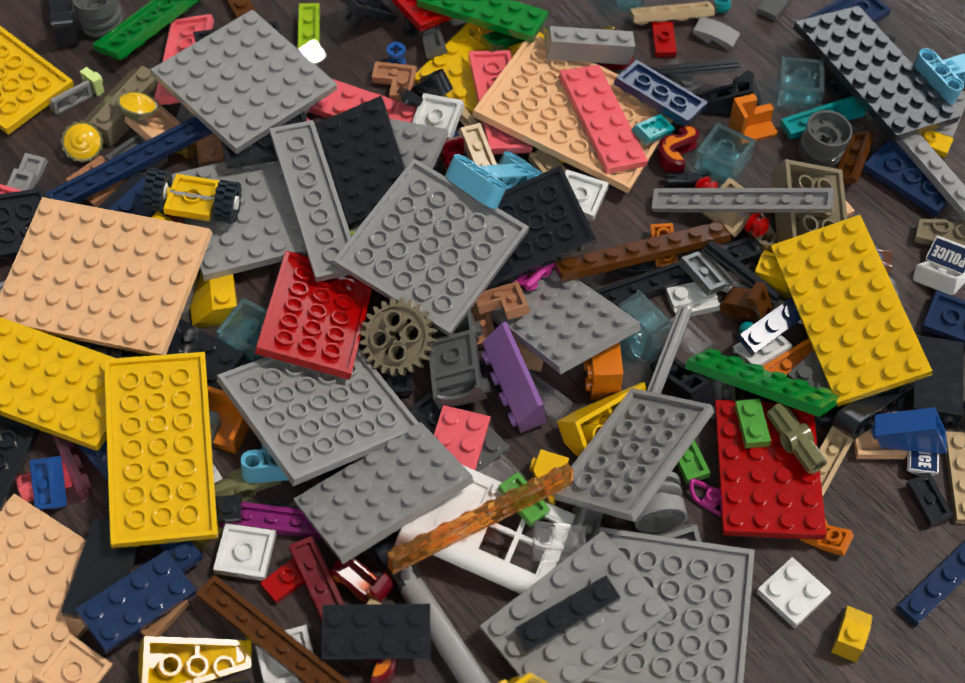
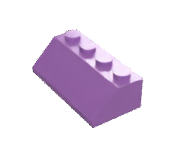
[481,322,547,433]

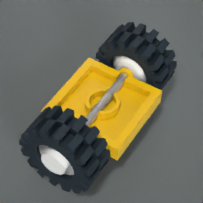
[142,168,242,224]

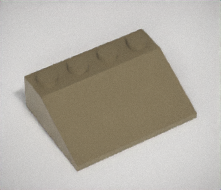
[771,159,848,243]

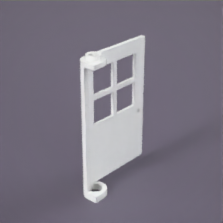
[395,465,575,594]

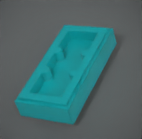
[631,114,675,145]

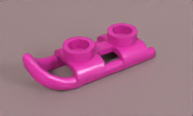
[512,263,554,291]
[689,478,721,518]

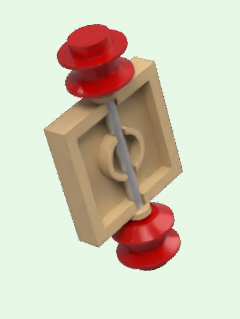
[695,176,769,238]

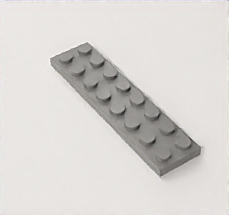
[269,120,351,282]

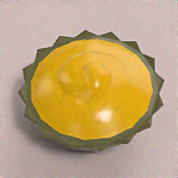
[116,90,160,121]
[60,120,104,163]

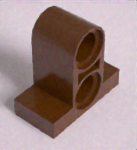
[720,282,773,323]

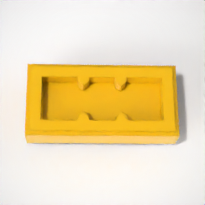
[920,130,954,158]

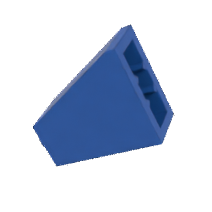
[871,407,947,454]

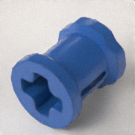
[387,42,406,65]

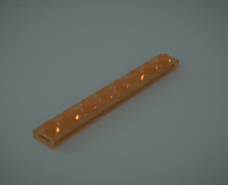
[387,463,574,574]

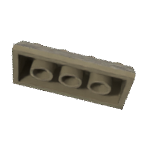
[83,66,158,147]

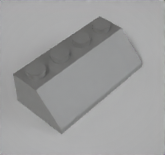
[543,26,635,65]

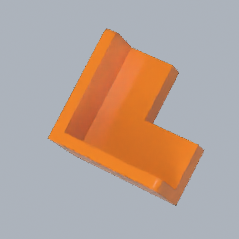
[728,94,777,146]
[207,386,249,454]

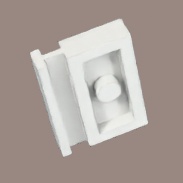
[665,282,720,317]
[733,335,792,366]

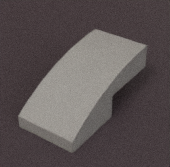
[692,17,740,51]
[7,153,48,191]

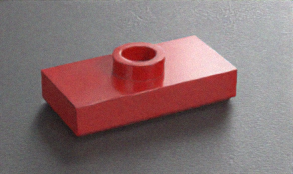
[652,22,677,58]
[260,559,304,605]

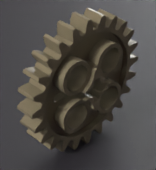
[359,298,437,376]

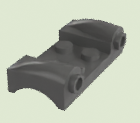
[428,310,491,409]

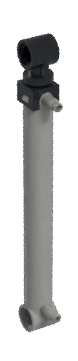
[371,533,490,683]

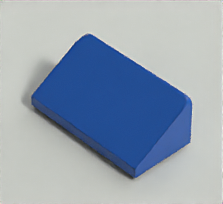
[29,456,67,510]

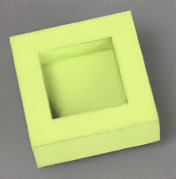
[80,67,104,96]

